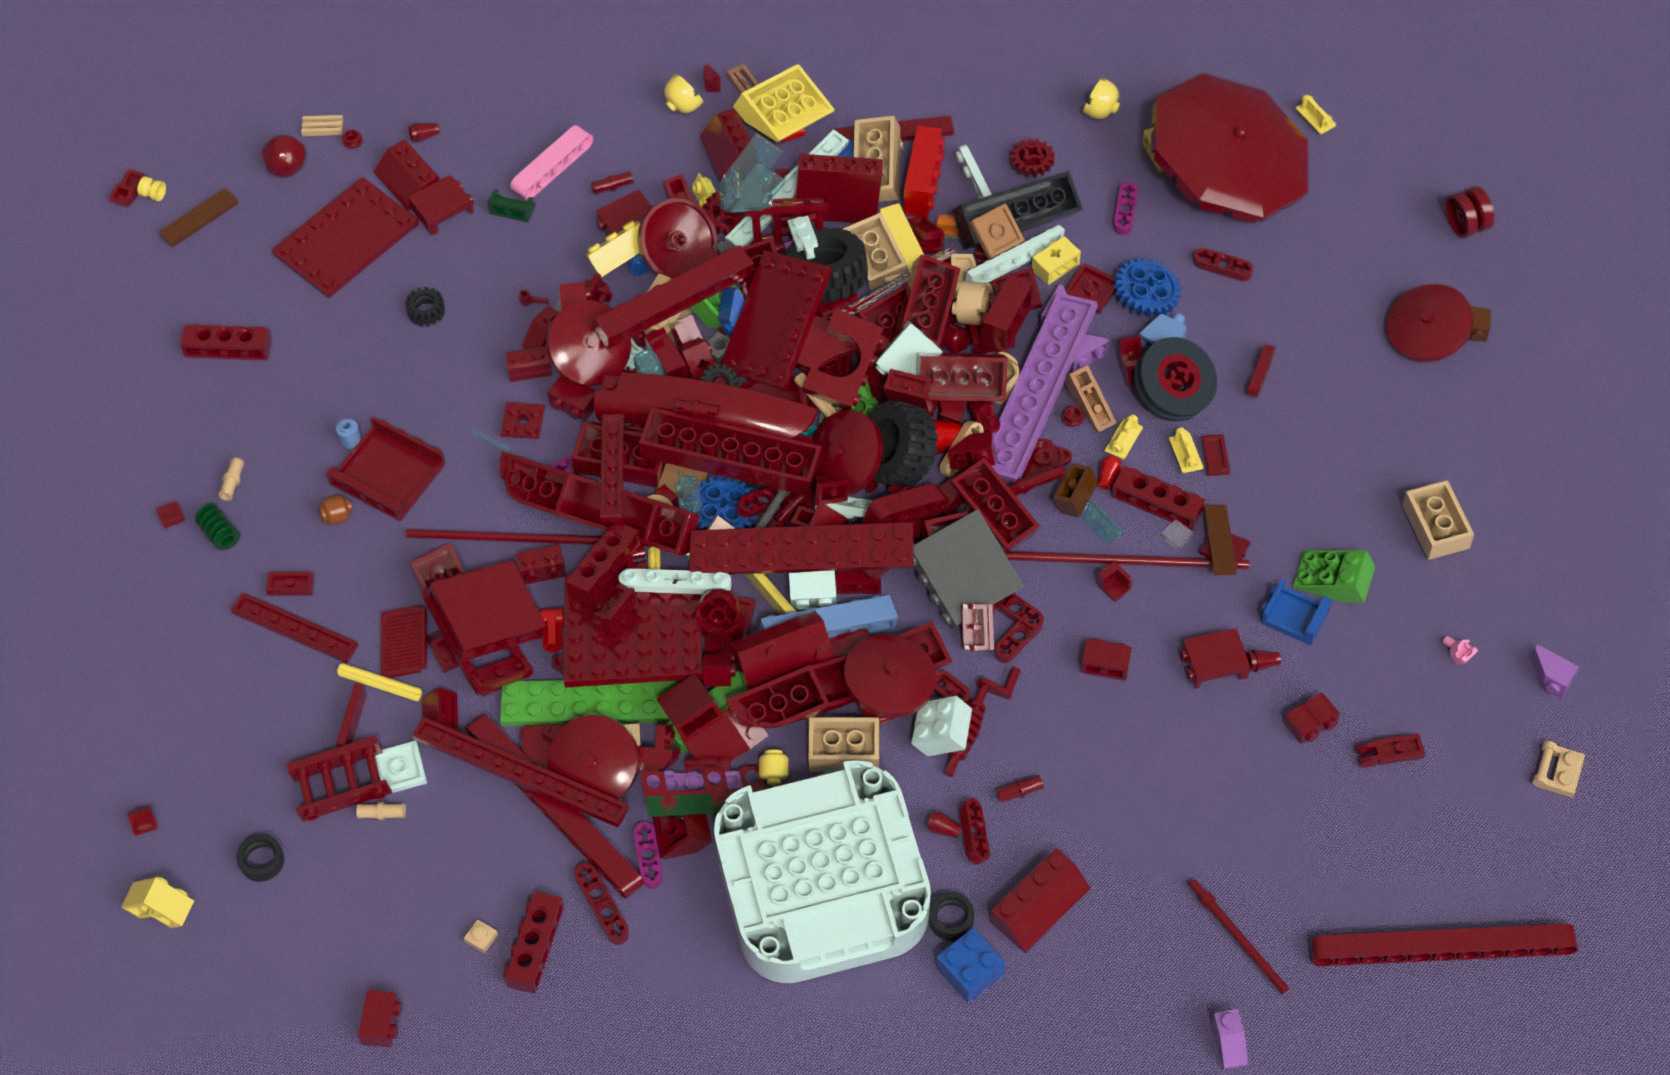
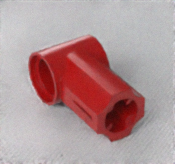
[540,608,564,653]

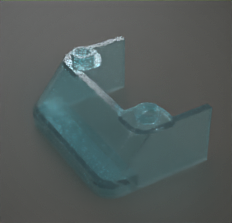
[720,133,785,213]

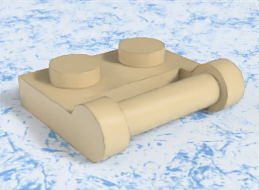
[1532,741,1585,798]

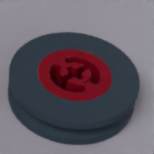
[1134,337,1217,421]

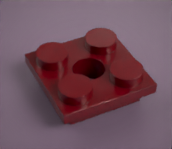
[500,402,545,439]

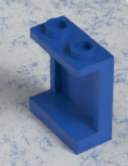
[1260,579,1332,646]

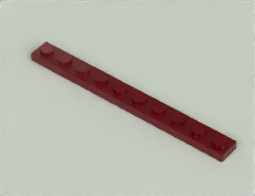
[412,717,629,828]

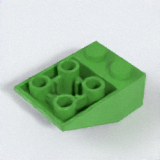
[1293,550,1375,603]

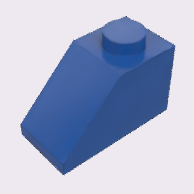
[718,287,745,336]

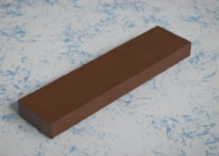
[159,187,239,248]
[1204,505,1237,576]

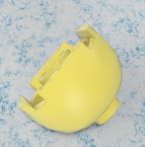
[664,74,703,114]
[1083,78,1121,119]

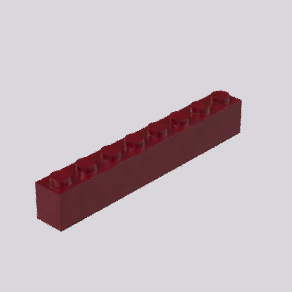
[594,245,754,349]

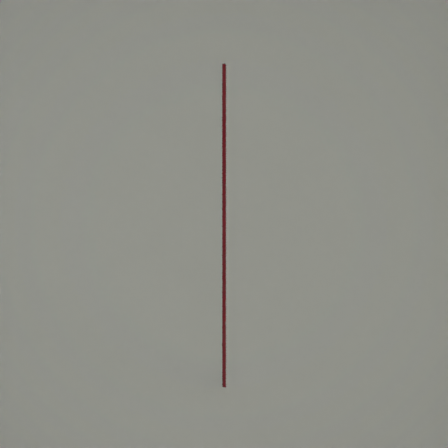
[406,529,1250,569]

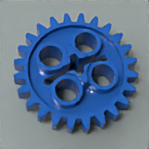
[1113,257,1182,318]
[687,475,758,530]

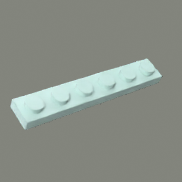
[965,225,1065,283]

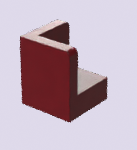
[1097,561,1133,602]

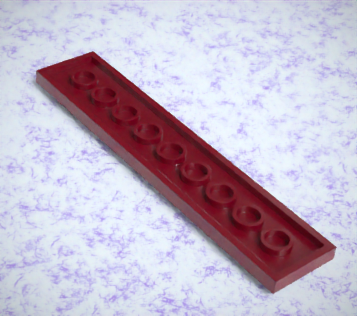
[689,522,914,575]

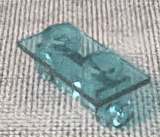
[675,472,703,512]
[1081,501,1124,546]

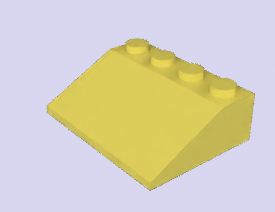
[733,64,835,142]

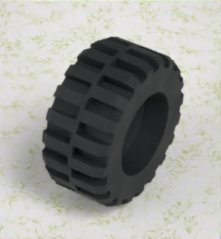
[785,227,868,303]
[869,400,938,486]

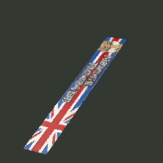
[829,248,958,318]

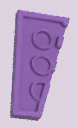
[646,771,743,792]

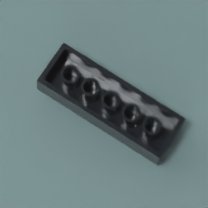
[952,171,1083,249]

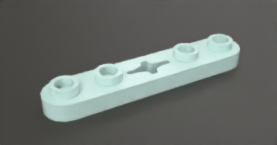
[955,144,992,199]
[619,568,732,594]

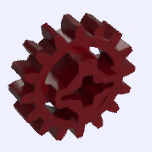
[1010,137,1055,178]
[702,190,745,236]

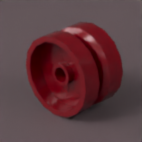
[1445,186,1494,239]

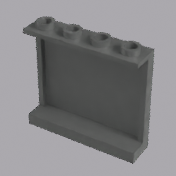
[914,509,1024,629]

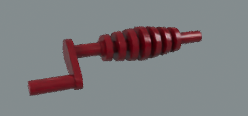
[944,667,1021,777]

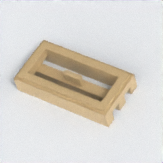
[301,115,344,136]

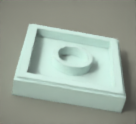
[375,741,427,793]

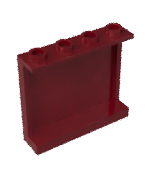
[795,153,883,223]
[326,417,446,522]
[427,561,546,662]

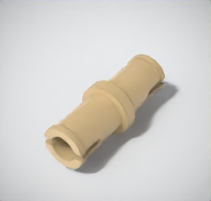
[218,458,244,501]
[356,802,406,820]

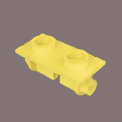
[1295,95,1337,135]
[692,173,716,211]
[1105,415,1143,460]
[1169,428,1204,474]

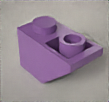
[1070,334,1109,372]

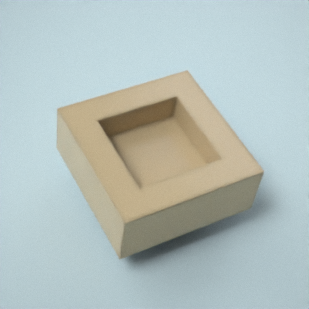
[464,920,498,954]

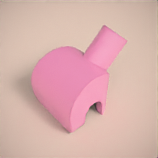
[1443,636,1478,665]

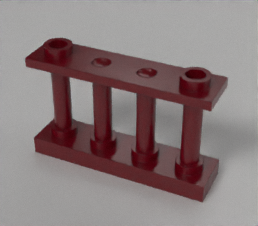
[744,196,829,253]
[286,735,393,822]

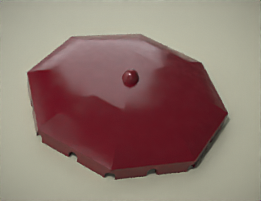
[1151,73,1308,224]

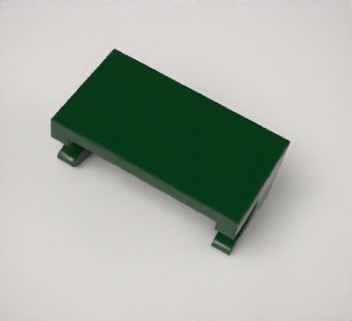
[487,189,536,223]

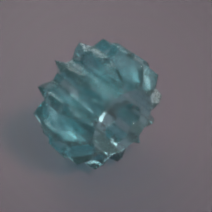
[633,349,664,375]

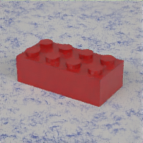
[904,126,945,218]

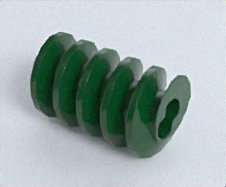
[195,502,240,551]

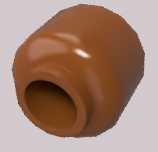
[318,494,353,526]

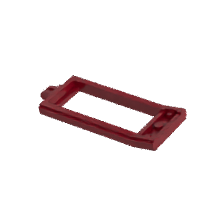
[421,570,533,694]

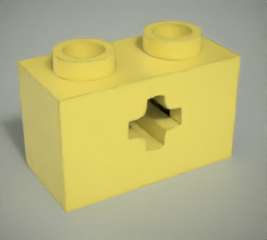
[1032,236,1081,285]

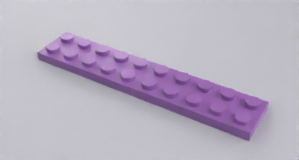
[992,292,1098,482]

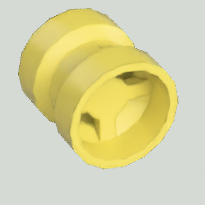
[138,176,166,201]

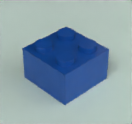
[936,928,1005,1003]

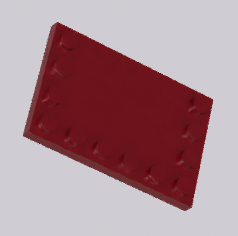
[272,176,419,299]
[720,250,832,390]

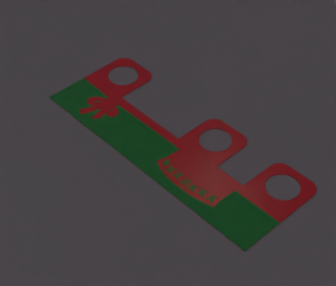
[641,766,766,817]

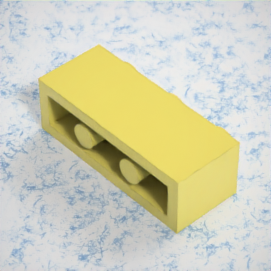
[585,220,640,277]

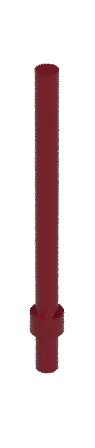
[1189,879,1290,995]

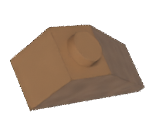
[1064,365,1117,433]

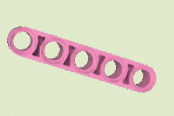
[510,125,593,200]

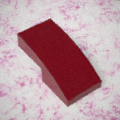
[108,168,148,207]

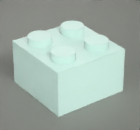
[789,570,836,612]
[912,696,972,756]

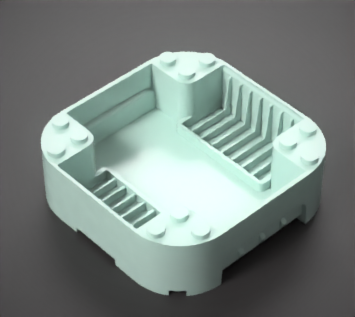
[714,760,931,983]

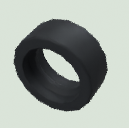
[236,834,285,882]
[929,892,975,941]

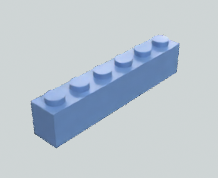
[758,595,898,638]

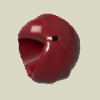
[262,135,306,178]

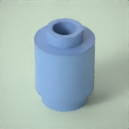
[336,419,361,449]

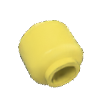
[758,750,789,785]

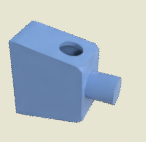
[1139,313,1187,350]

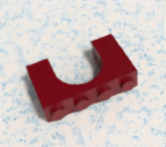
[802,308,885,410]

